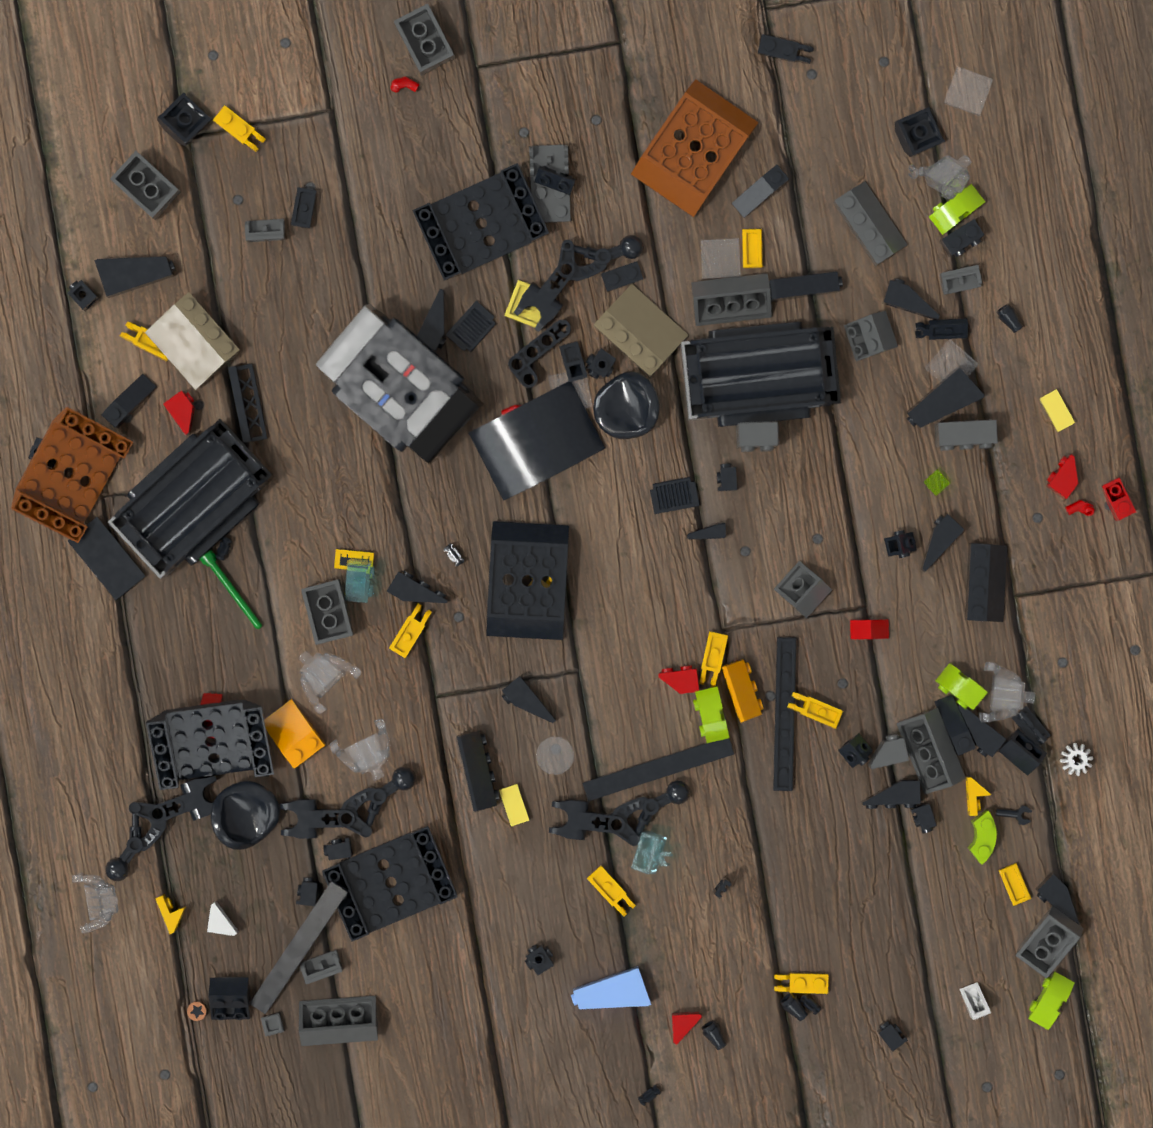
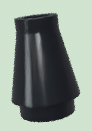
[996,303,1023,333]
[780,993,808,1021]
[701,1020,727,1050]

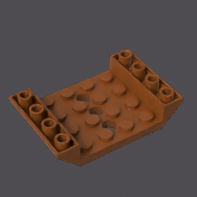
[631,79,759,218]
[11,406,133,543]

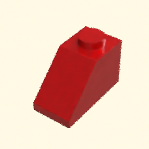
[163,390,195,436]

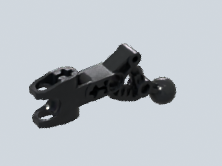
[514,235,644,332]
[280,767,416,839]
[105,775,217,882]
[549,780,690,846]

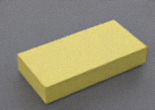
[1039,389,1075,432]
[499,784,529,826]

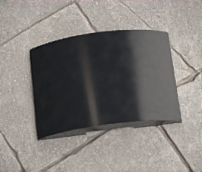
[469,381,605,501]

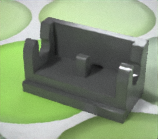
[245,219,286,242]
[939,265,982,295]
[300,950,343,984]

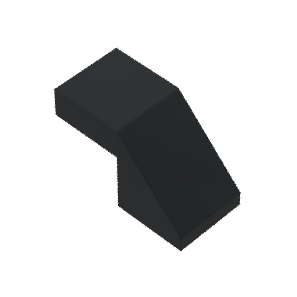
[559,341,588,383]

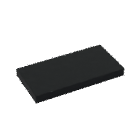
[68,517,146,600]

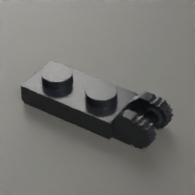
[757,34,814,64]

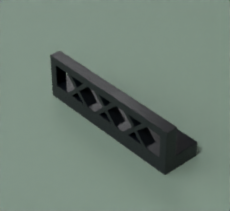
[228,364,268,443]

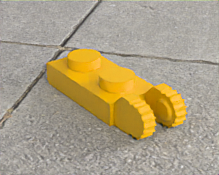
[213,105,266,152]
[120,321,168,362]
[389,603,432,658]
[699,631,728,687]
[787,692,843,729]
[587,865,636,916]
[774,973,828,994]

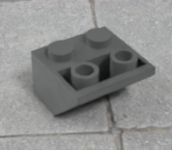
[844,310,898,361]

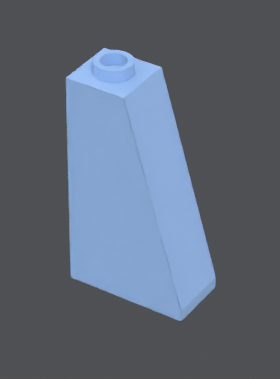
[571,966,651,1009]

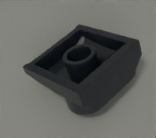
[157,92,212,146]
[894,107,945,157]

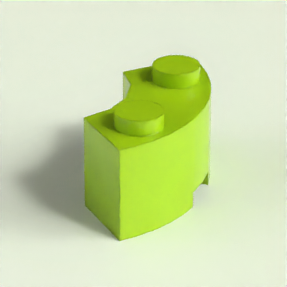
[929,184,985,235]
[935,663,988,710]
[693,687,729,743]
[968,809,997,865]
[1028,972,1075,1030]

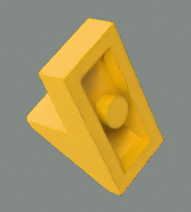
[965,776,991,816]
[156,894,186,934]

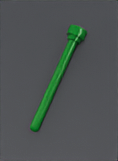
[199,550,262,629]

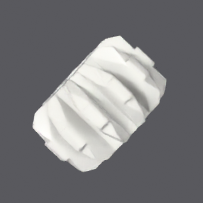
[1060,743,1093,776]

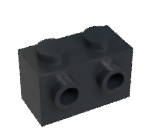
[939,219,984,258]
[999,729,1047,776]

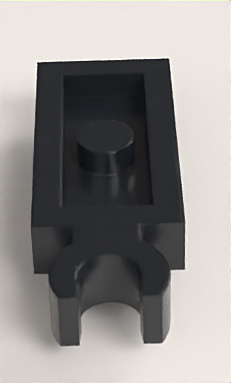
[915,319,968,340]

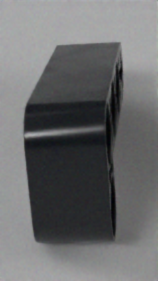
[508,320,571,389]

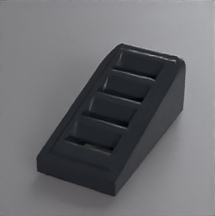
[687,523,726,540]

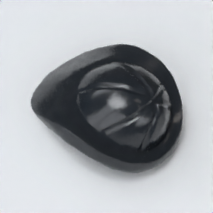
[593,371,660,439]
[211,781,280,850]

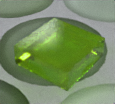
[923,469,950,496]

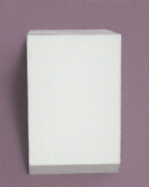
[207,901,239,936]
[960,983,991,1020]

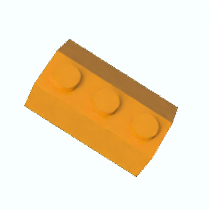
[721,659,764,722]

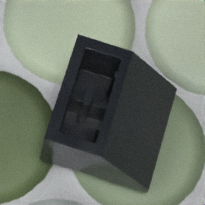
[208,977,250,1020]

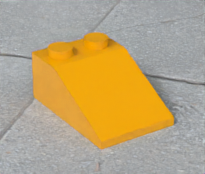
[264,699,326,769]

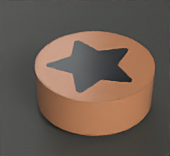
[187,1001,207,1021]

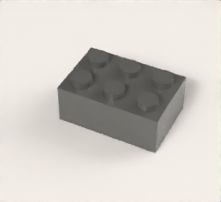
[394,4,455,76]
[110,151,181,220]
[934,420,998,451]
[736,422,778,452]
[301,579,354,645]
[1015,906,1084,979]

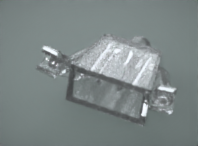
[908,155,971,200]
[299,651,361,714]
[979,662,1035,722]
[329,719,390,781]
[72,873,119,934]

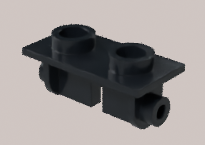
[534,165,576,195]
[1012,706,1051,746]

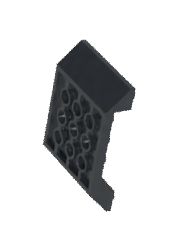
[412,163,549,281]
[486,521,569,640]
[146,699,274,790]
[322,826,458,942]

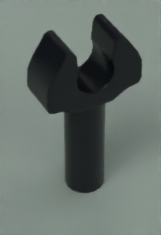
[995,805,1032,825]

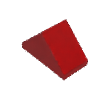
[850,619,889,639]
[672,1012,702,1045]

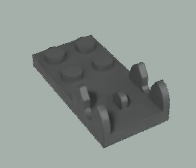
[529,144,571,223]

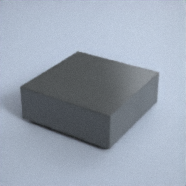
[261,1012,284,1037]

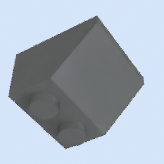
[774,561,832,618]
[867,734,909,769]

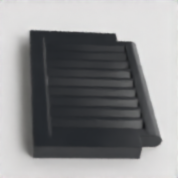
[446,301,496,352]
[650,477,700,515]

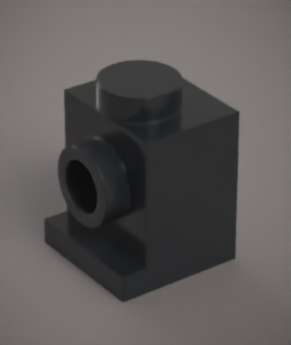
[67,280,99,311]
[717,464,737,492]
[910,803,937,834]
[323,837,353,860]
[296,877,319,906]
[877,1020,908,1052]

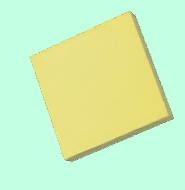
[504,280,540,328]

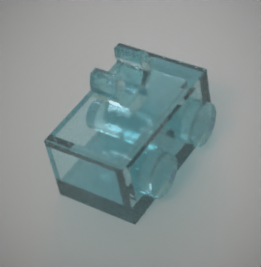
[345,559,375,603]
[631,831,673,875]

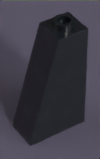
[94,257,176,298]
[769,272,843,302]
[906,366,985,428]

